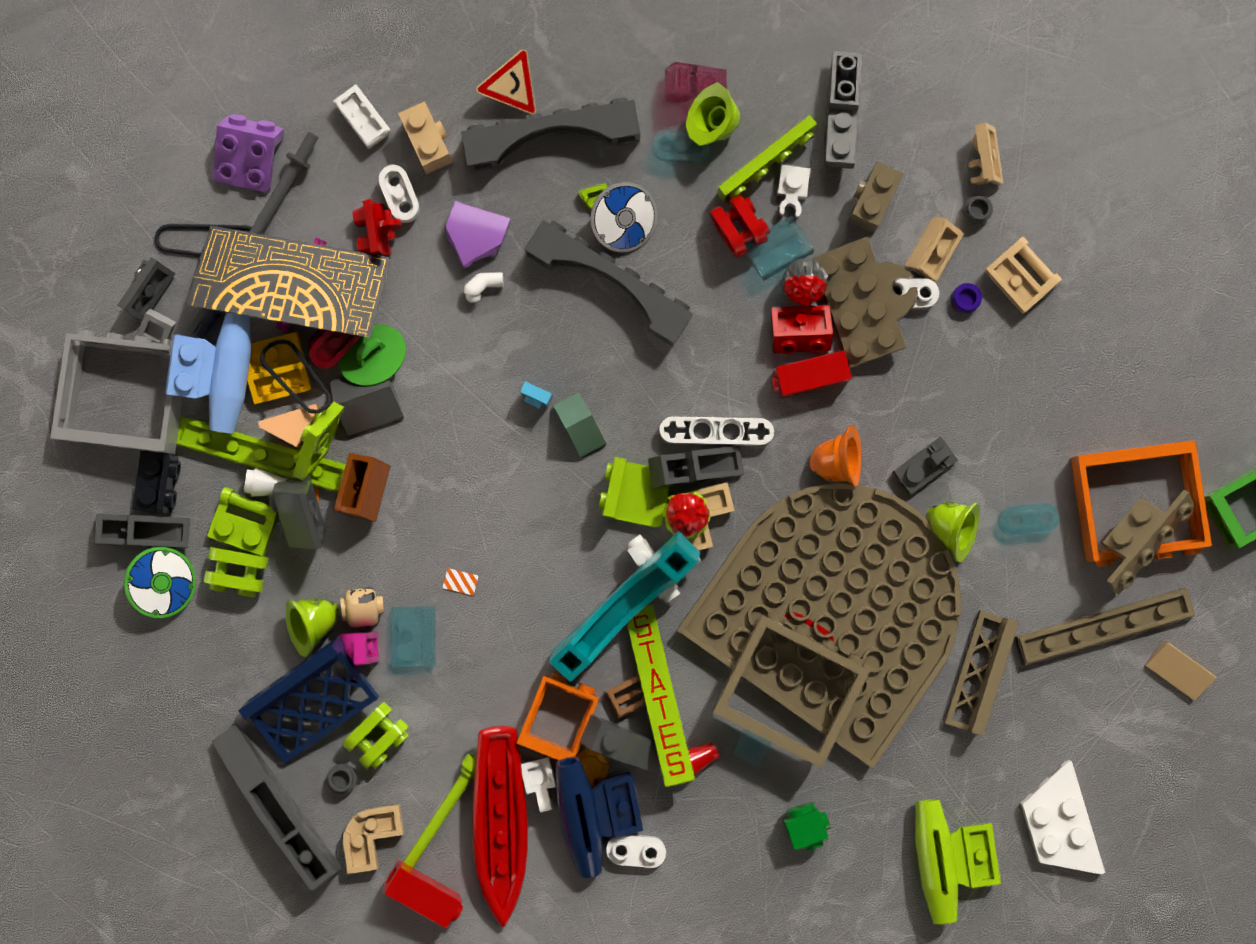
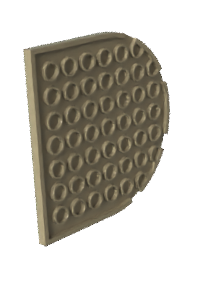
[677,483,961,769]

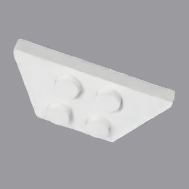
[1020,760,1105,874]

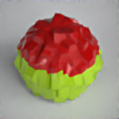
[663,492,710,539]

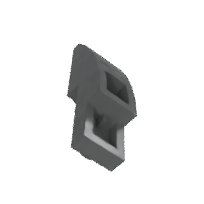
[824,51,862,169]

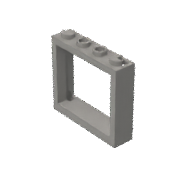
[50,330,183,455]

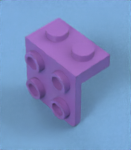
[213,114,284,192]

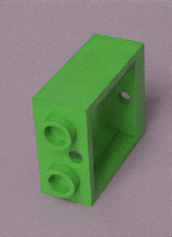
[1204,467,1256,549]

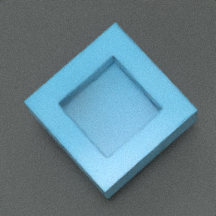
[520,381,553,409]

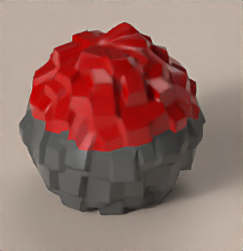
[780,258,828,306]

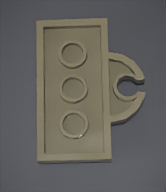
[813,237,918,368]

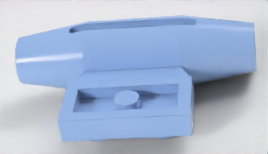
[165,313,251,434]

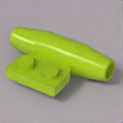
[915,799,1001,924]

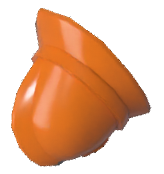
[810,424,862,487]

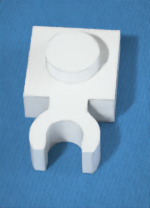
[777,165,810,219]

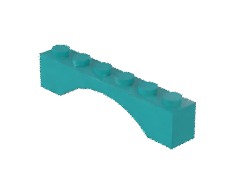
[549,531,700,682]

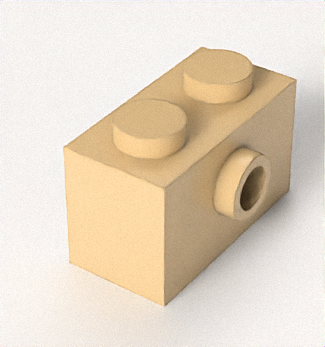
[398,101,453,174]

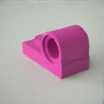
[340,632,379,665]

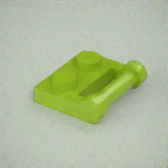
[207,487,279,556]

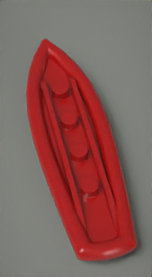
[473,726,528,927]

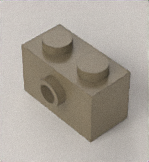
[848,161,904,234]

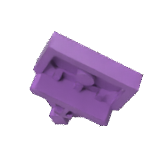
[445,201,510,269]

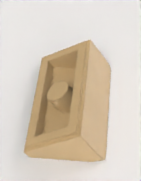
[905,217,964,283]
[1145,642,1216,701]

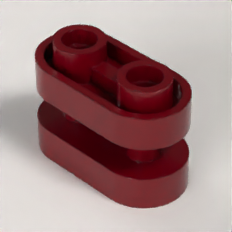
[307,328,360,369]

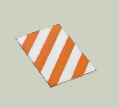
[442,568,479,596]

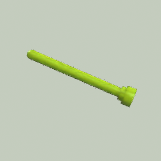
[403,753,476,868]

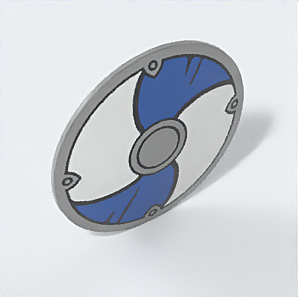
[590,182,657,252]

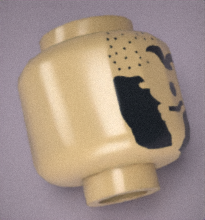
[340,587,384,628]

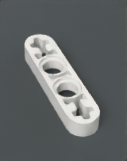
[659,417,774,446]

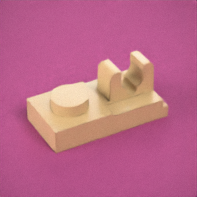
[969,123,1003,185]

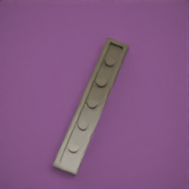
[1015,588,1195,665]

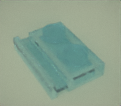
[745,216,814,281]
[392,606,436,666]

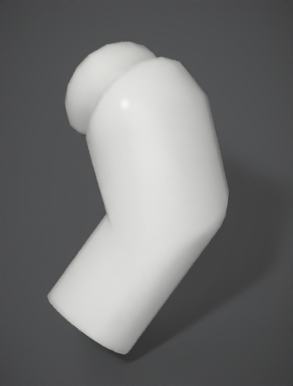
[464,273,503,303]

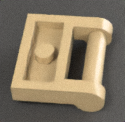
[984,236,1062,314]

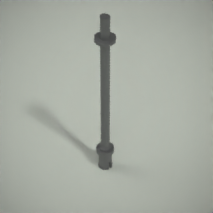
[187,132,318,339]

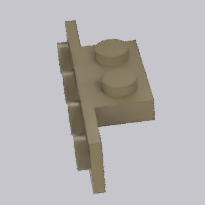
[1103,490,1195,595]

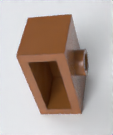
[334,453,391,522]

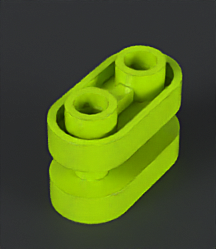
[203,547,269,597]
[342,701,409,769]

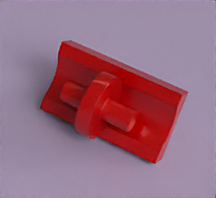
[352,199,402,256]

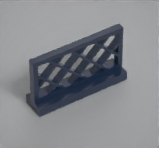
[238,636,379,763]

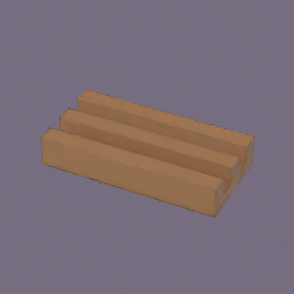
[605,674,646,718]

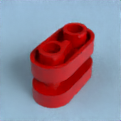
[709,195,770,259]

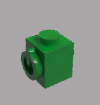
[782,802,831,850]

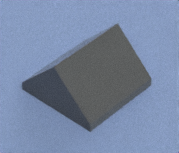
[330,376,404,436]

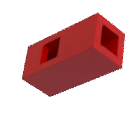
[770,350,852,399]
[383,860,463,928]

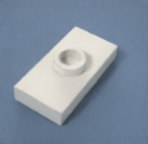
[333,84,392,150]

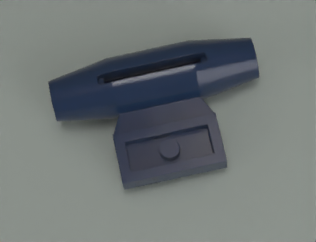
[556,757,643,878]

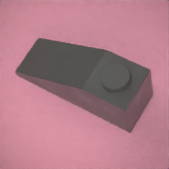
[579,714,661,774]

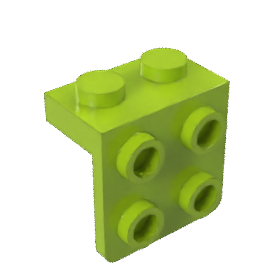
[598,457,670,528]

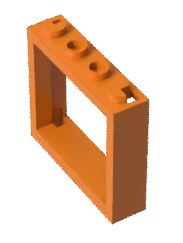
[1071,440,1212,567]

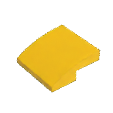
[247,331,312,404]

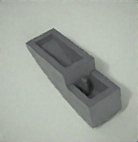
[648,446,744,488]
[94,514,190,548]

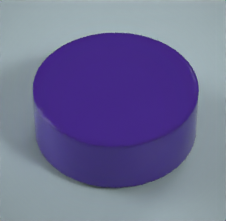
[951,283,982,313]

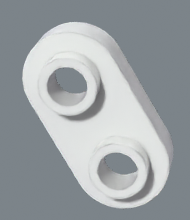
[379,165,420,223]
[894,278,939,310]
[606,834,666,868]

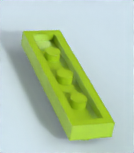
[717,115,817,202]

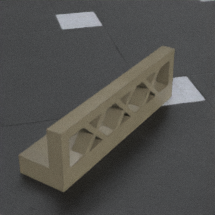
[943,610,1019,736]

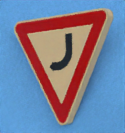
[476,49,536,114]

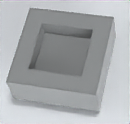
[136,309,177,344]

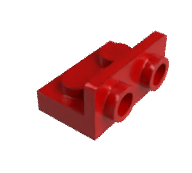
[771,305,833,354]

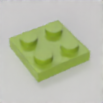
[293,402,344,481]

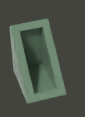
[553,392,606,458]

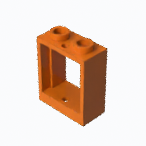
[517,672,600,760]

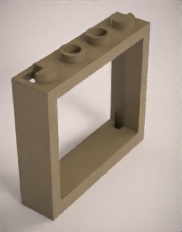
[712,612,871,768]

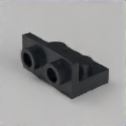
[132,451,181,514]

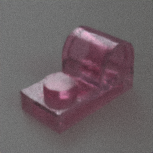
[665,62,727,102]

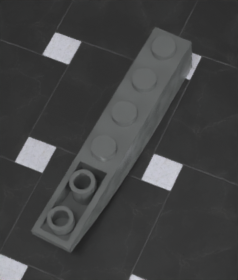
[212,723,342,891]

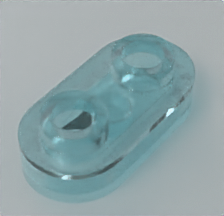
[652,130,711,163]
[998,503,1059,536]

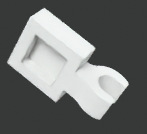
[521,757,556,813]

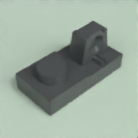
[117,257,176,321]
[892,437,958,495]

